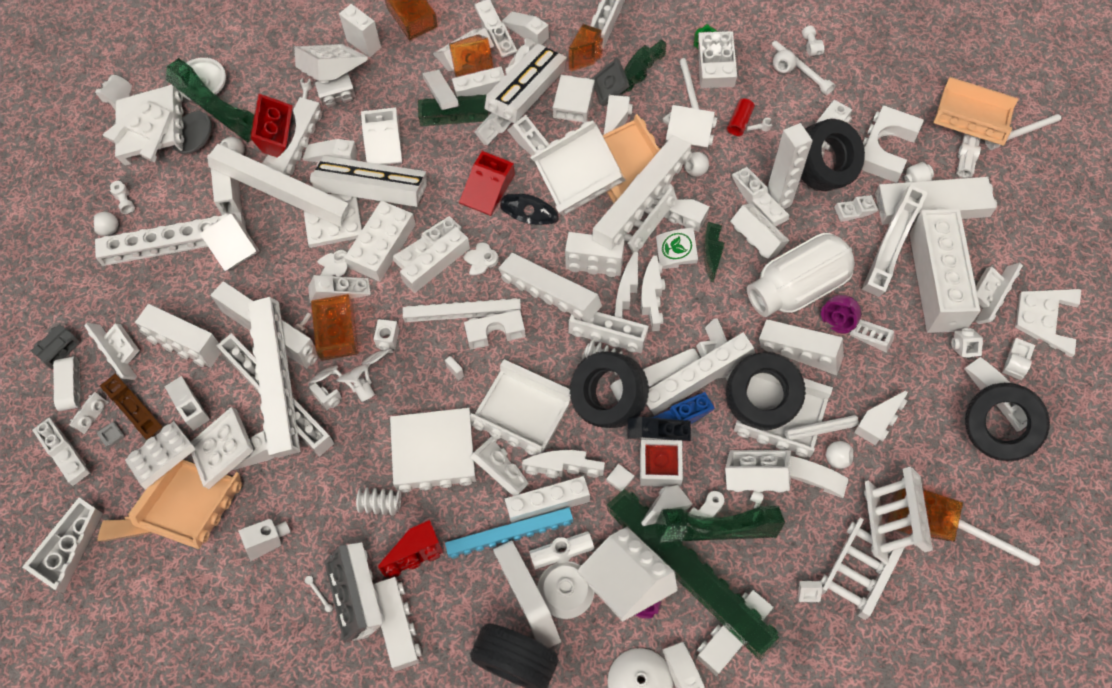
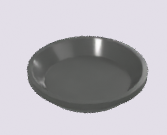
[172,111,211,154]

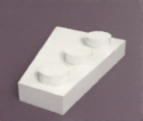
[470,436,529,496]

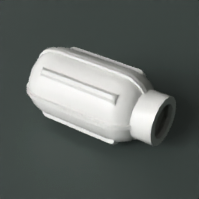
[747,233,855,317]

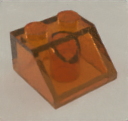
[569,24,603,71]
[449,34,494,77]

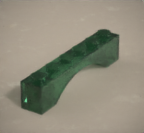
[166,58,254,143]
[655,506,786,542]

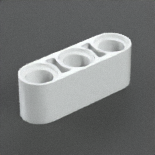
[53,356,81,412]

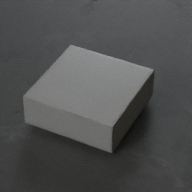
[97,421,125,449]

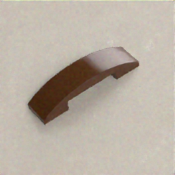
[100,373,163,440]

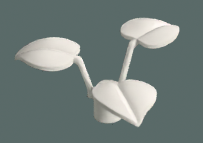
[308,349,393,402]

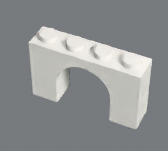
[862,105,924,183]

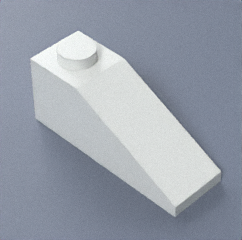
[501,12,549,45]
[604,95,633,134]
[507,115,550,156]
[303,139,358,162]
[641,485,692,526]

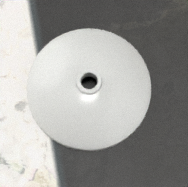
[174,58,226,101]
[608,648,673,688]

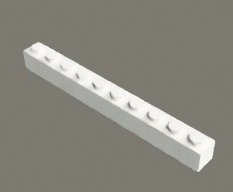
[403,298,521,322]

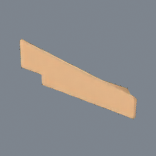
[98,517,153,541]

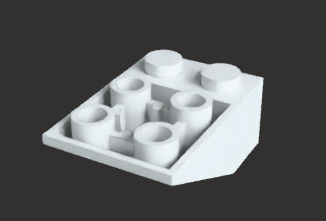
[698,31,737,88]
[361,108,402,165]

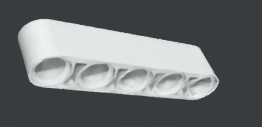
[610,349,700,402]

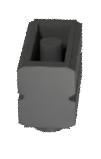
[31,324,81,369]

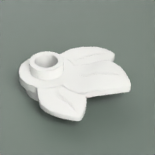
[463,243,499,275]
[317,250,348,277]

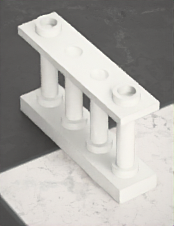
[623,174,677,253]
[864,466,933,564]
[821,518,905,620]

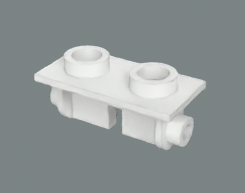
[69,392,108,434]

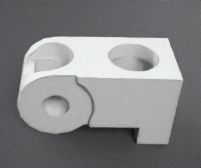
[687,491,724,531]

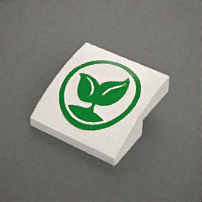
[656,228,698,269]

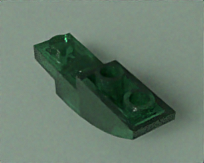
[621,39,666,95]

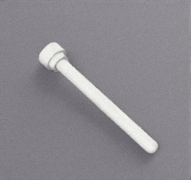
[772,41,835,96]
[680,58,699,109]
[985,114,1061,150]
[940,509,1040,566]

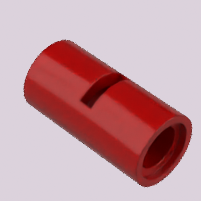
[727,98,755,137]

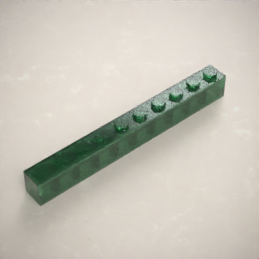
[607,489,780,661]

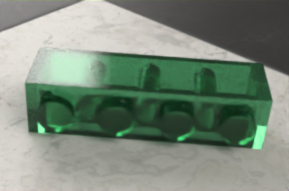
[418,95,489,126]

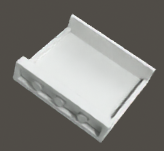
[115,85,184,165]
[531,121,626,216]
[470,359,572,456]
[734,373,833,458]
[390,408,476,493]

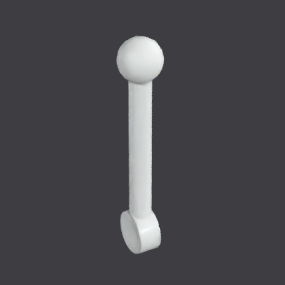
[305,576,333,612]

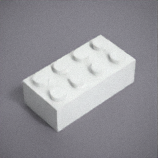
[344,200,416,282]
[135,304,221,368]

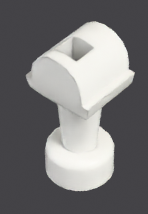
[802,26,824,56]
[110,181,135,214]

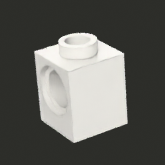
[374,319,399,351]

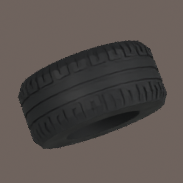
[801,119,865,191]
[570,351,649,428]
[726,352,806,430]
[965,382,1050,462]
[470,623,559,688]

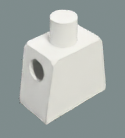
[238,519,291,561]

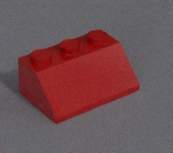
[250,93,293,157]

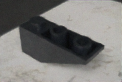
[627,417,691,441]

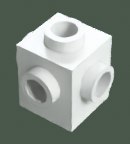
[951,328,983,358]

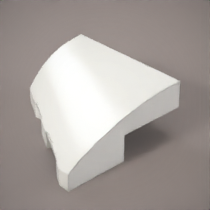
[95,75,132,111]

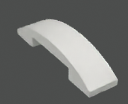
[791,456,848,498]

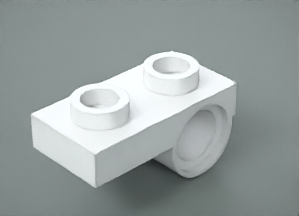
[1002,338,1035,380]

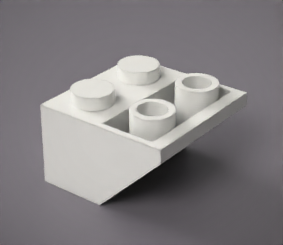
[315,73,356,107]

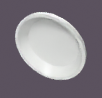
[537,561,595,619]

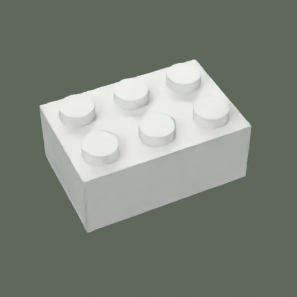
[565,232,625,277]

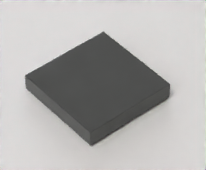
[591,58,630,106]

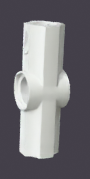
[956,133,981,178]
[529,531,594,569]

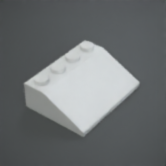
[294,44,368,83]
[577,527,678,622]

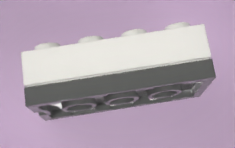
[324,543,383,643]

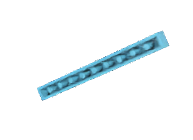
[445,507,573,559]

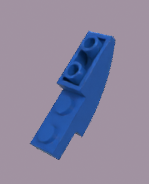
[652,392,715,424]

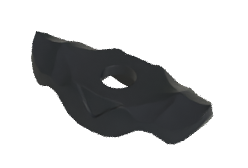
[500,194,559,225]

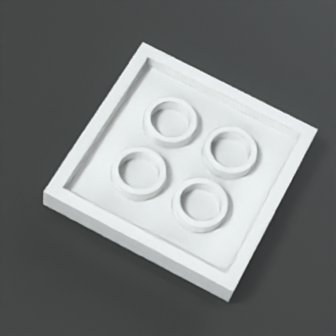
[304,194,362,248]
[191,407,254,489]
[125,422,195,489]

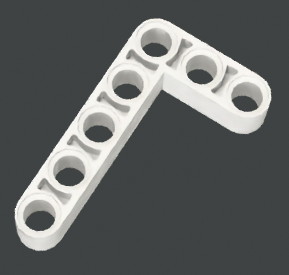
[493,540,561,648]

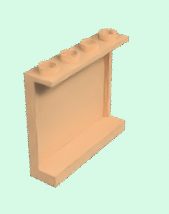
[933,77,1019,146]
[603,114,661,203]
[128,459,242,549]

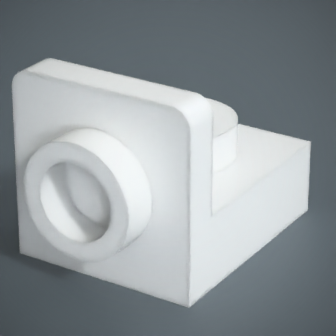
[309,383,342,410]

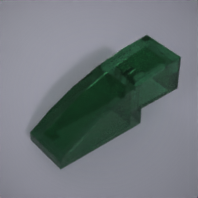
[703,222,725,282]

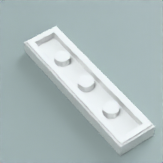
[423,70,459,110]

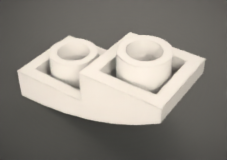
[834,195,878,222]

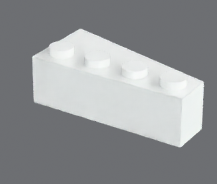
[759,320,844,376]
[22,498,103,593]

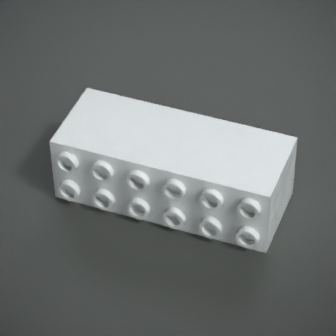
[909,209,980,333]

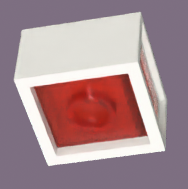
[640,440,683,487]

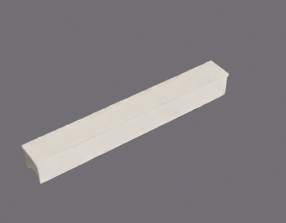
[207,144,349,227]

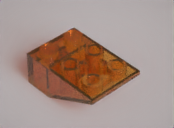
[887,488,963,542]

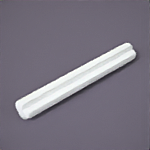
[785,415,859,440]

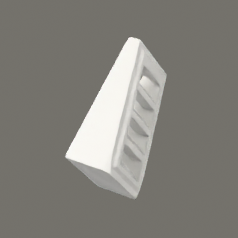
[850,319,894,353]

